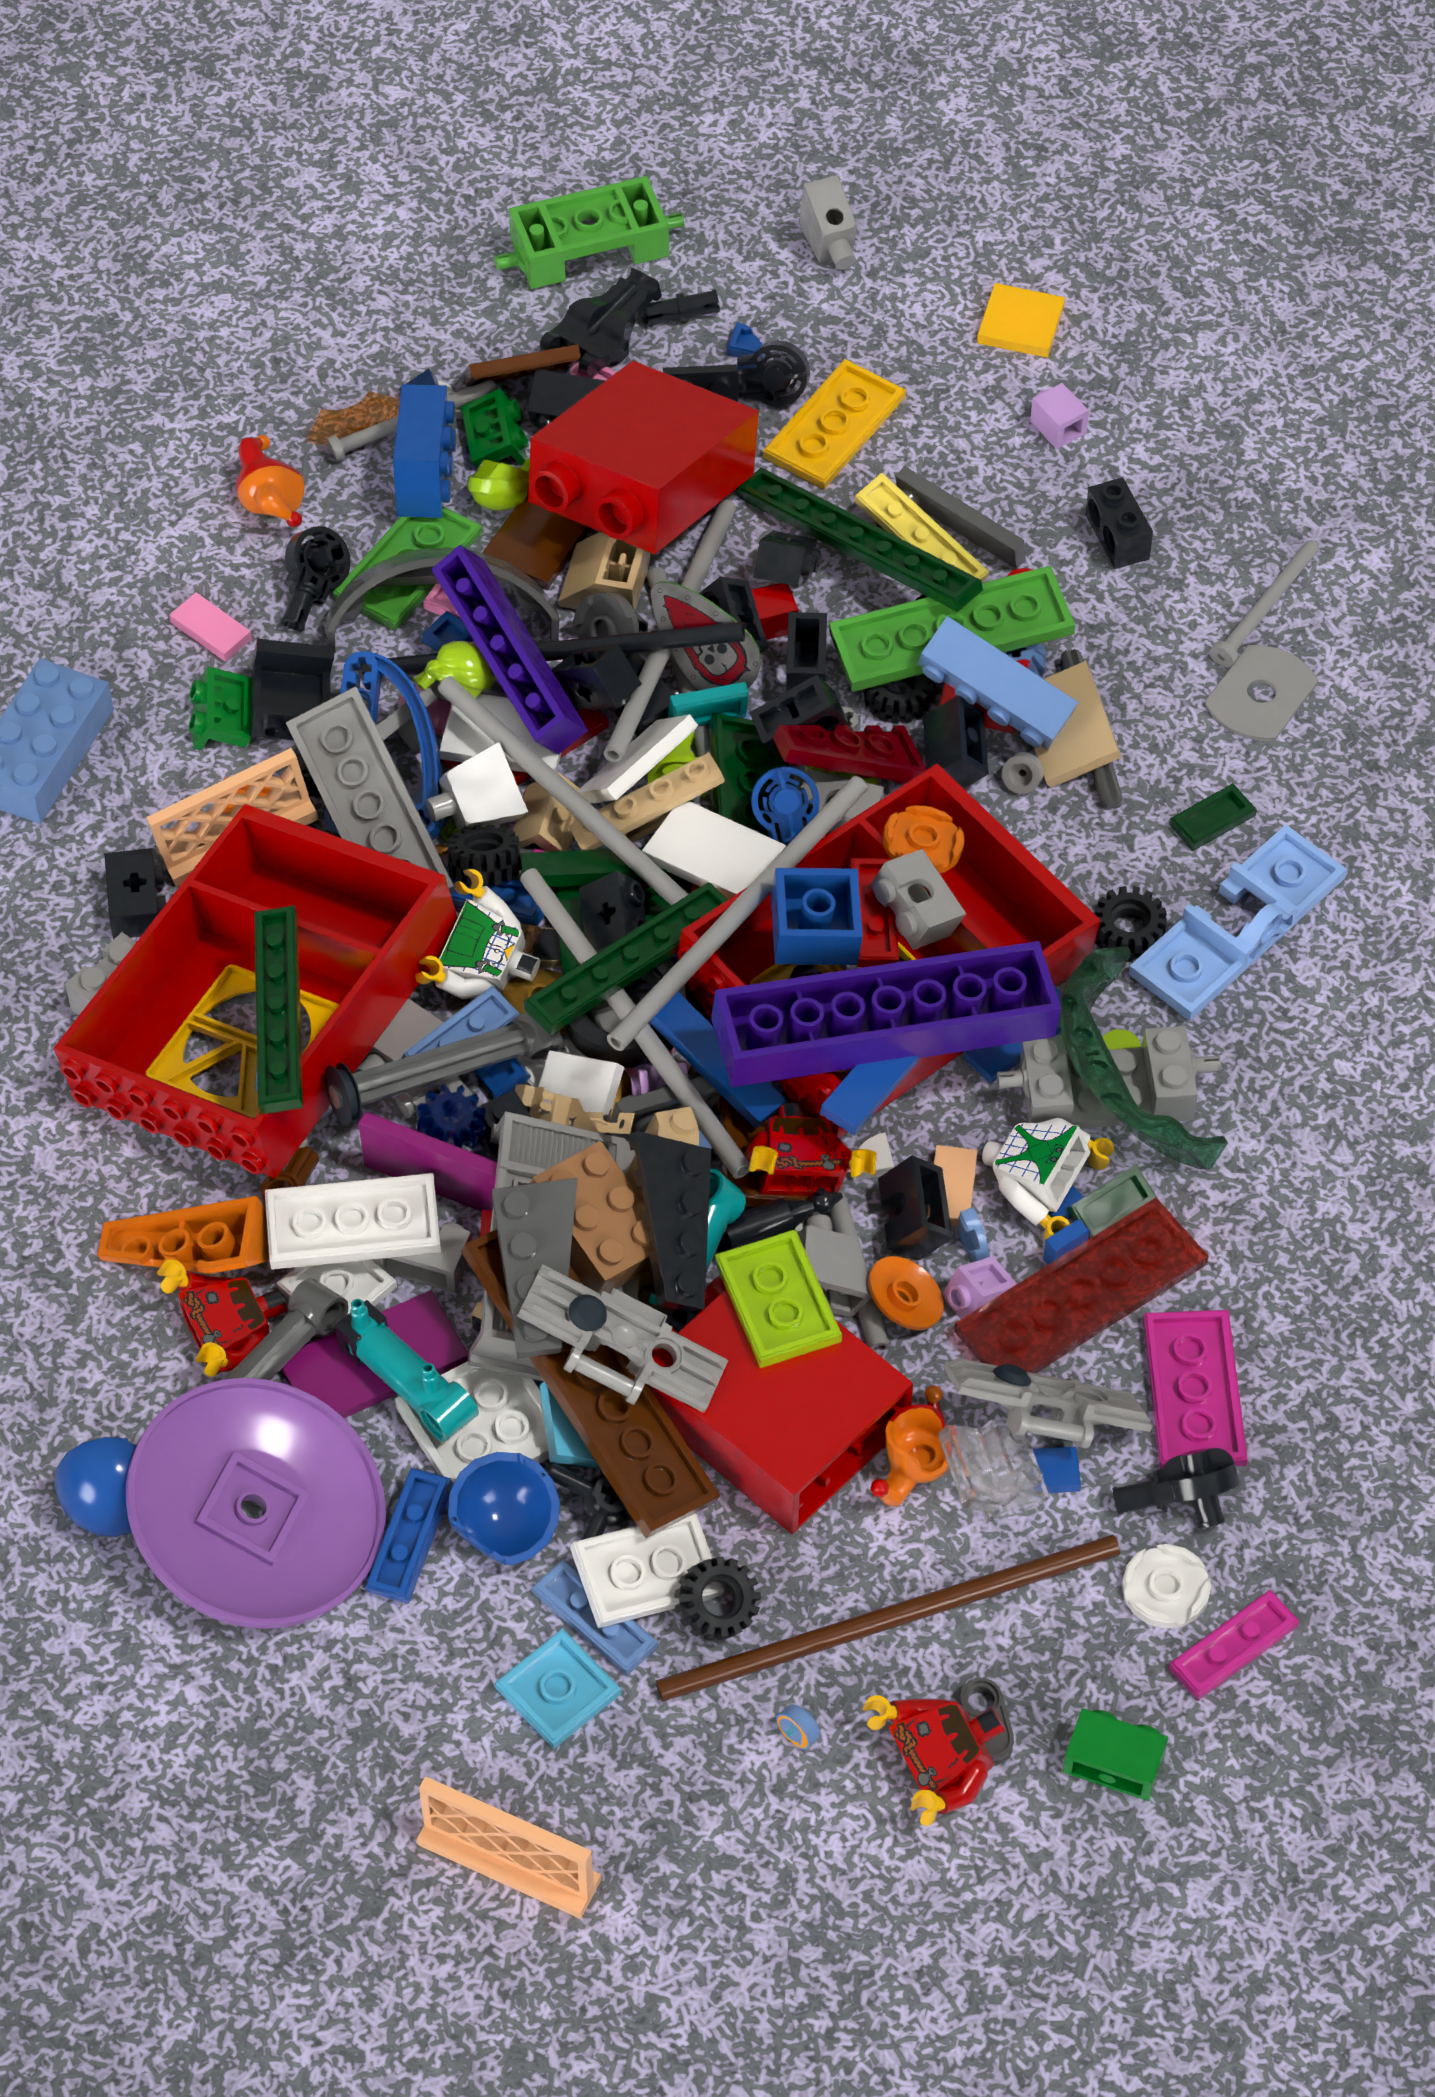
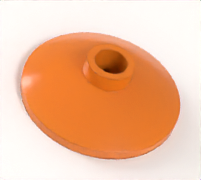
[868,1256,944,1330]

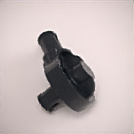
[737,340,810,407]
[281,526,351,632]
[1112,1448,1240,1528]

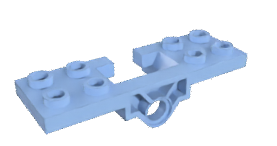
[1128,825,1347,1021]

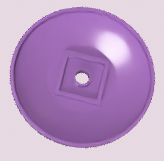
[126,1378,386,1629]

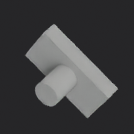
[376,687,438,754]

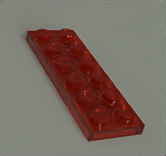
[954,1197,1209,1373]

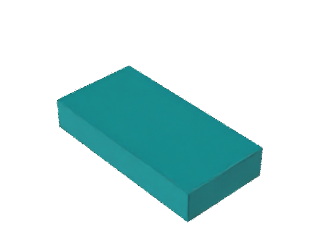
[668,682,749,726]

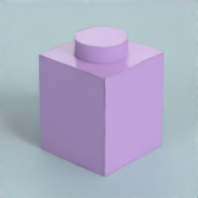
[1030,383,1089,449]

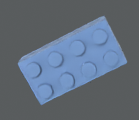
[0,658,114,824]

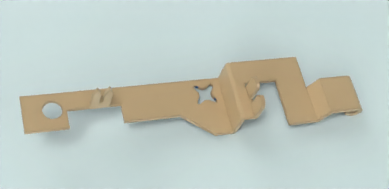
[515,1084,635,1134]

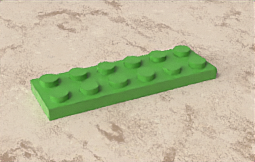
[829,565,1075,692]

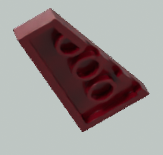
[773,725,927,784]

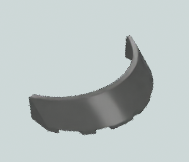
[326,547,560,653]

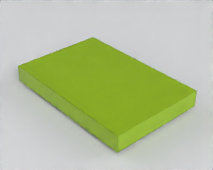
[715,1229,842,1368]

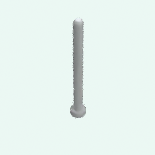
[326,380,497,463]
[1209,540,1318,668]

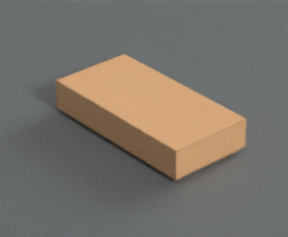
[927,1145,978,1226]

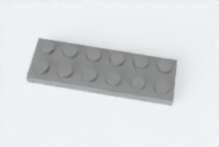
[286,687,456,894]

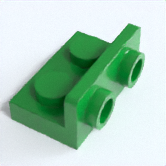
[461,388,529,469]
[188,666,251,750]

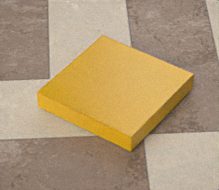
[977,283,1065,358]

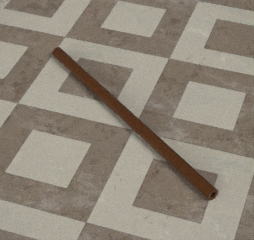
[655,1534,1120,1702]

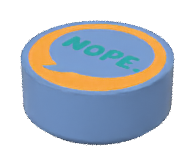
[776,1704,820,1750]

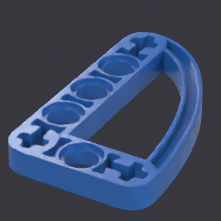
[324,651,442,840]

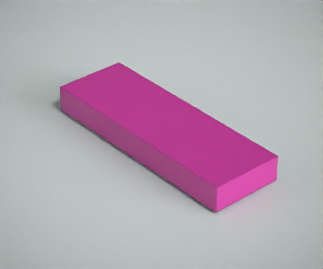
[1169,1590,1300,1701]

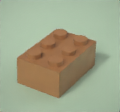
[529,1141,653,1294]

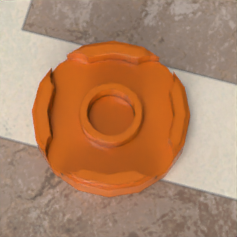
[883,805,964,873]

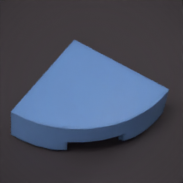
[957,1207,990,1262]

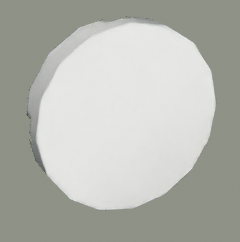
[1122,1544,1211,1629]

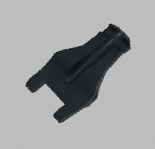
[540,268,662,375]

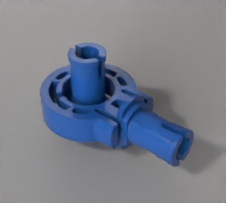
[751,766,820,846]

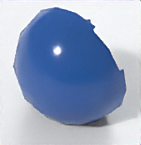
[54,1437,137,1537]
[448,1452,560,1565]

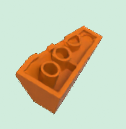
[97,1196,270,1274]

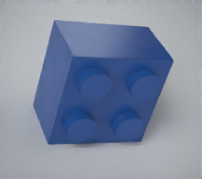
[771,868,863,965]

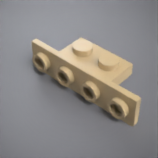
[568,752,725,850]

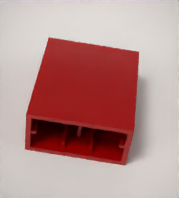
[528,361,759,554]
[648,1275,913,1535]

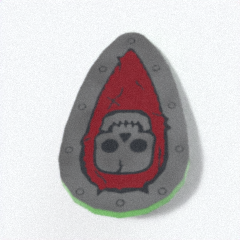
[651,581,761,690]

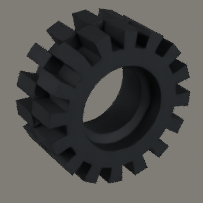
[864,674,934,724]
[447,825,521,887]
[1094,886,1167,962]
[674,1557,761,1641]

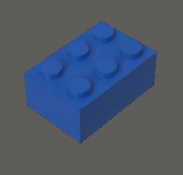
[393,384,456,518]

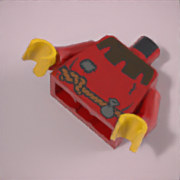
[744,1102,877,1196]
[157,1259,287,1377]
[862,1695,1006,1826]

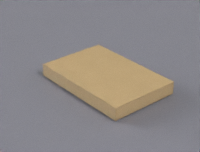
[1033,661,1122,788]

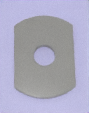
[1204,645,1318,741]

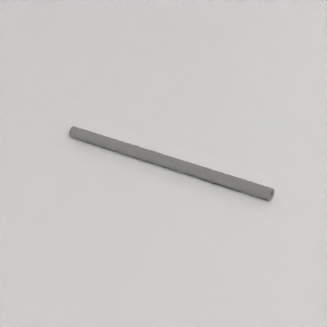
[604,500,736,763]
[438,676,689,906]
[607,776,868,1051]
[520,868,750,1179]

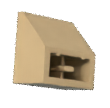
[558,532,650,611]

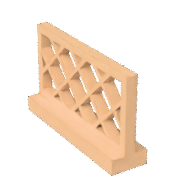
[146,748,319,887]
[417,1776,601,1919]

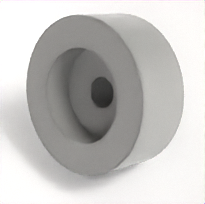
[1002,752,1044,794]

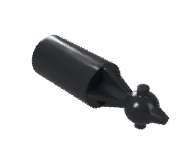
[722,1187,843,1251]

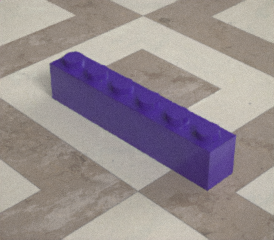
[431,545,588,755]

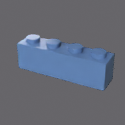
[918,616,1078,750]

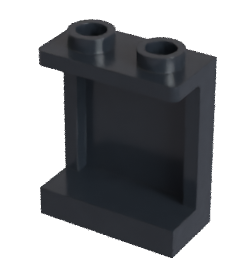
[250,638,334,740]

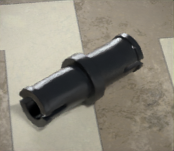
[645,289,720,327]

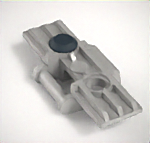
[517,1264,728,1412]
[944,1358,1153,1448]

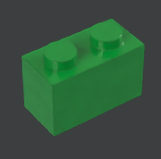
[1063,1708,1168,1801]

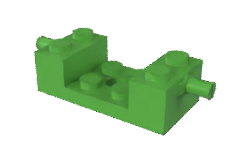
[494,176,685,289]

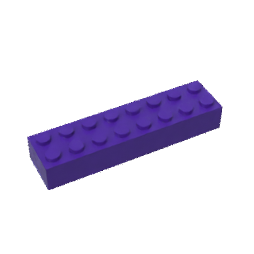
[711,941,1062,1087]

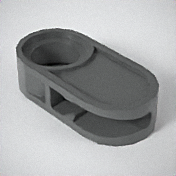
[959,1678,1014,1766]

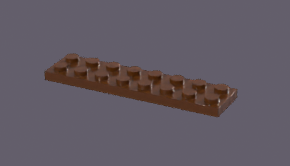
[461,1229,720,1538]

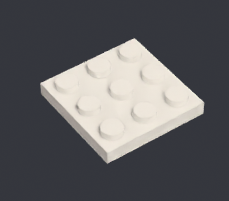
[395,1361,549,1483]

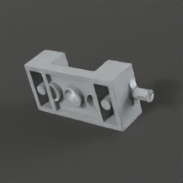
[997,1026,1221,1129]

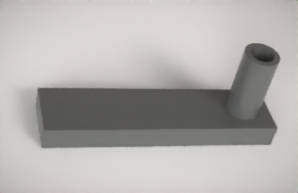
[874,466,1026,569]

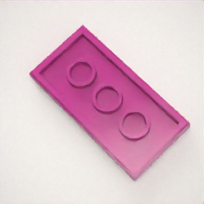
[1143,1310,1248,1469]

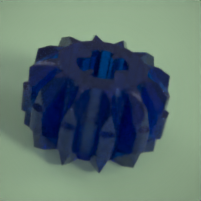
[415,1083,486,1150]

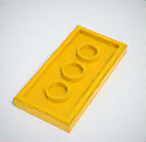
[762,359,906,490]

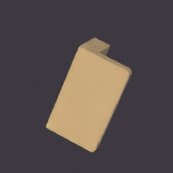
[513,772,580,852]

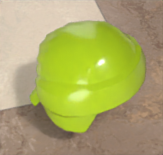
[467,458,530,511]
[413,641,497,698]

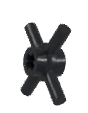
[548,1463,635,1540]

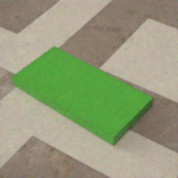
[333,506,482,631]

